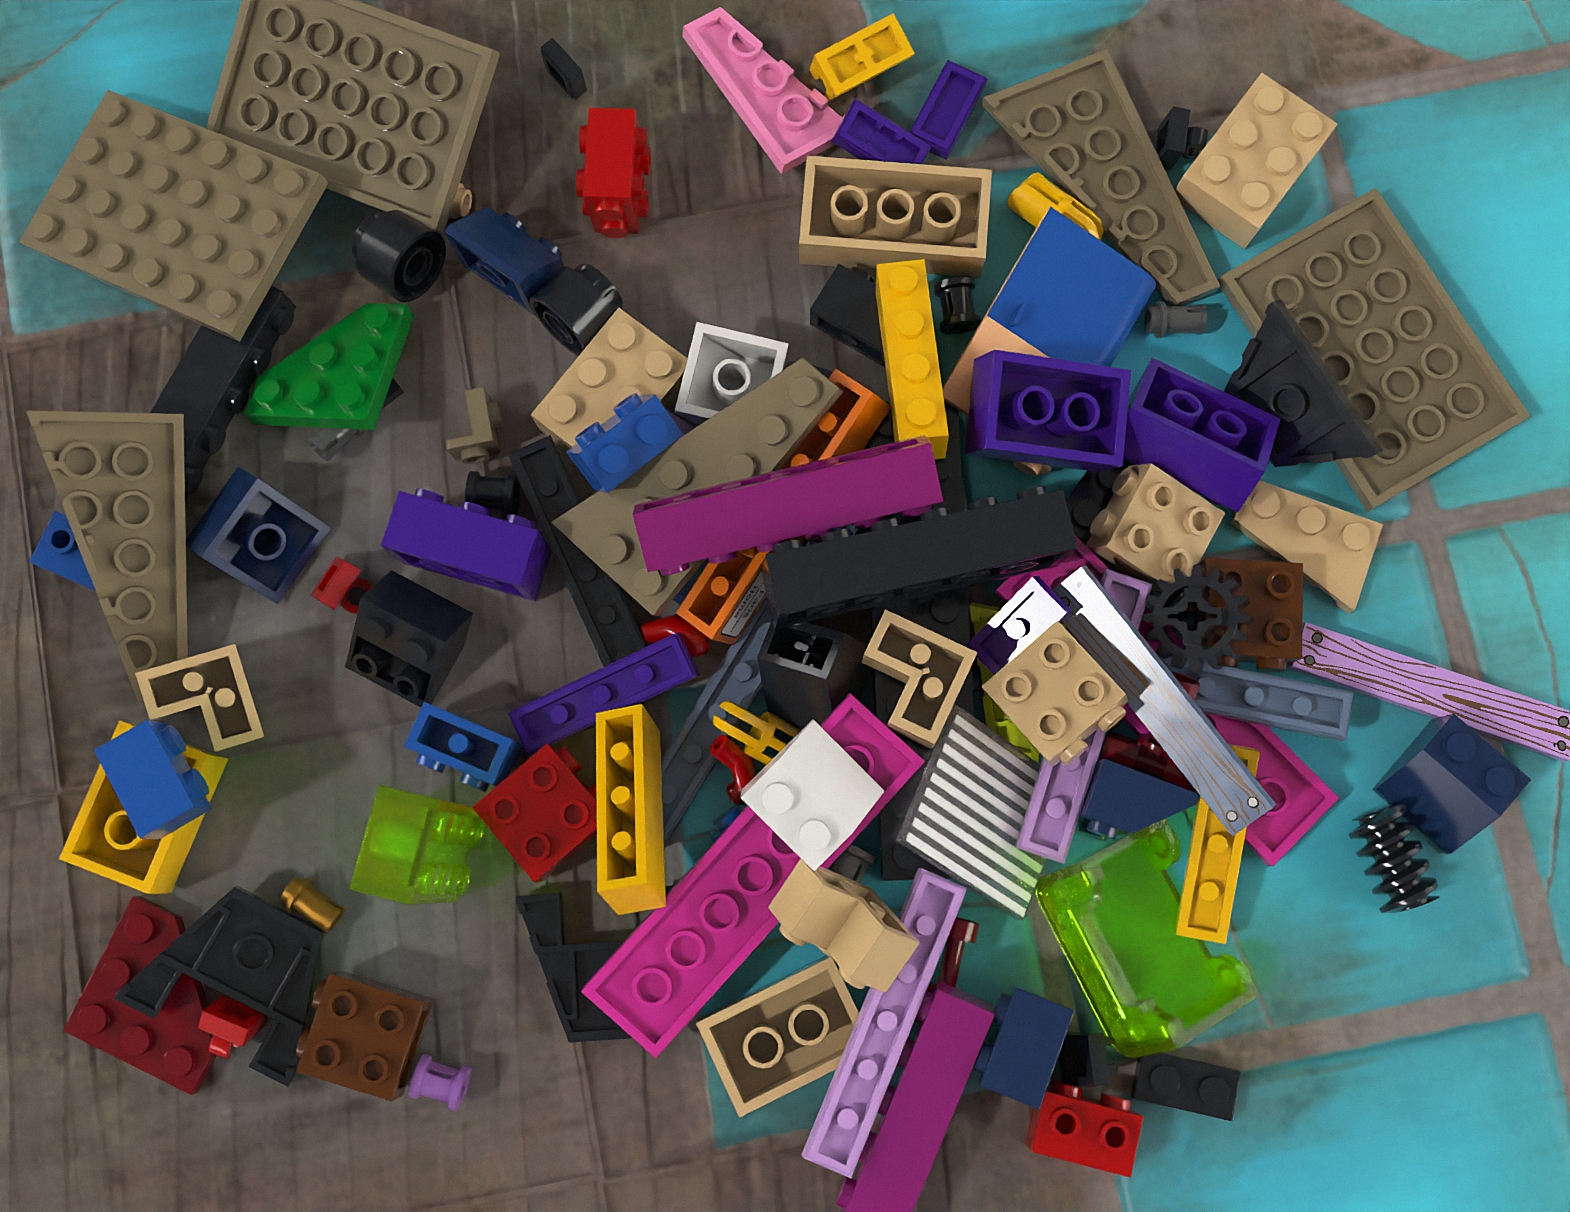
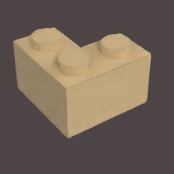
[862,609,978,749]
[135,644,264,752]
[768,859,920,993]

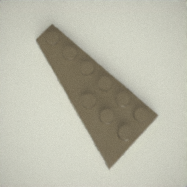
[982,49,1220,306]
[551,358,843,616]
[26,411,188,701]

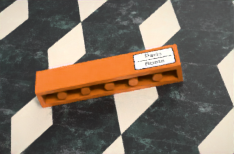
[676,368,891,645]

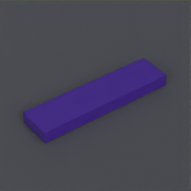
[508,632,700,756]

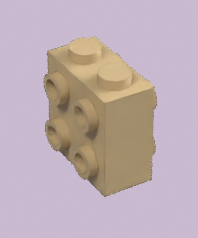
[1086,463,1225,596]
[981,620,1129,767]

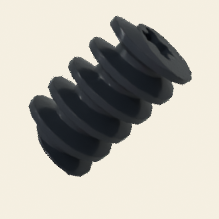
[1349,803,1439,913]

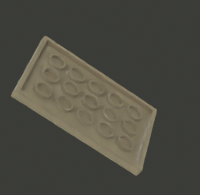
[206,0,500,233]
[18,90,329,342]
[1218,188,1531,512]

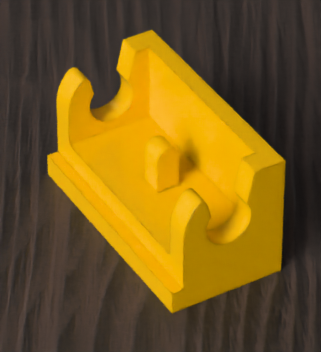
[809,13,915,101]

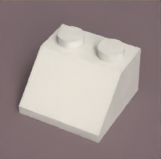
[675,322,789,425]
[741,719,884,871]

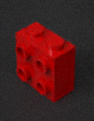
[576,107,651,238]
[472,743,597,883]

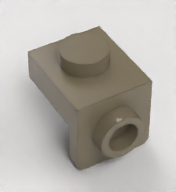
[446,387,504,464]

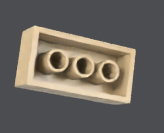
[799,156,992,278]

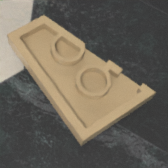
[1230,480,1383,614]

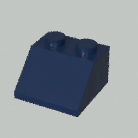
[444,207,564,316]
[186,466,331,605]
[1372,714,1531,854]
[1078,759,1200,841]
[974,986,1074,1110]

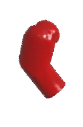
[641,614,710,657]
[710,735,757,806]

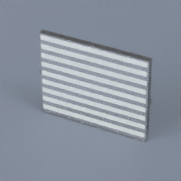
[896,705,1047,921]

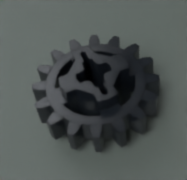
[1142,565,1254,673]

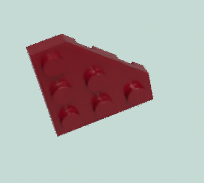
[63,896,217,1095]

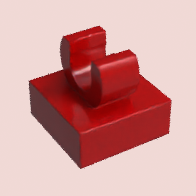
[311,556,373,614]
[198,994,268,1059]

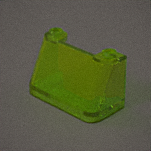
[1035,818,1259,1058]

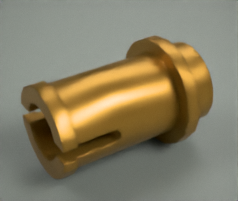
[280,876,346,934]

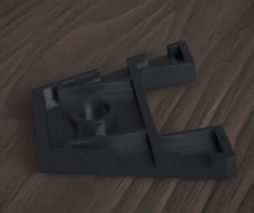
[516,885,675,1043]
[114,886,323,1087]

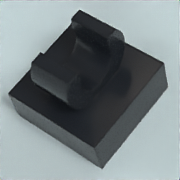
[1156,106,1208,171]
[1059,1032,1118,1087]

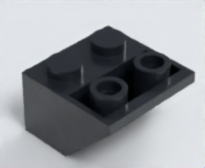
[345,570,473,708]
[757,620,872,728]

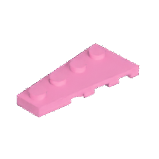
[682,7,845,175]

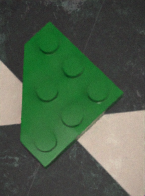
[244,303,414,430]

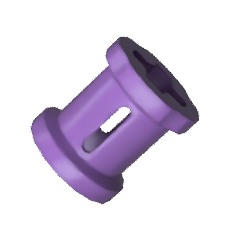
[408,1053,472,1111]

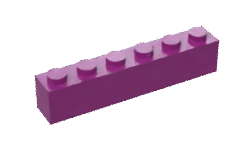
[632,435,943,575]
[835,980,995,1212]

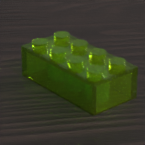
[349,785,484,905]

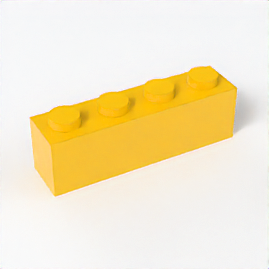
[876,259,949,459]
[596,704,666,915]

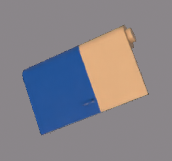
[942,207,1156,477]

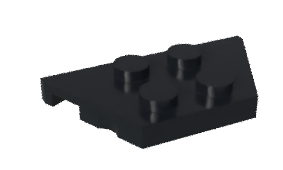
[1224,299,1383,467]

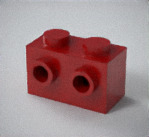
[1025,1080,1144,1178]

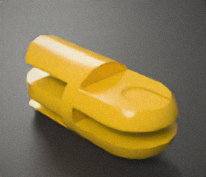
[1007,172,1103,241]
[713,700,801,765]

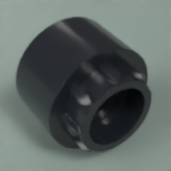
[352,210,446,303]
[529,264,623,356]

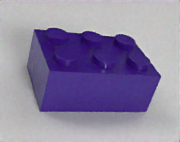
[965,350,1131,472]
[1123,358,1280,512]
[380,488,551,602]

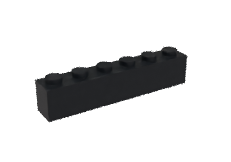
[150,286,296,500]

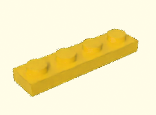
[1175,744,1260,944]

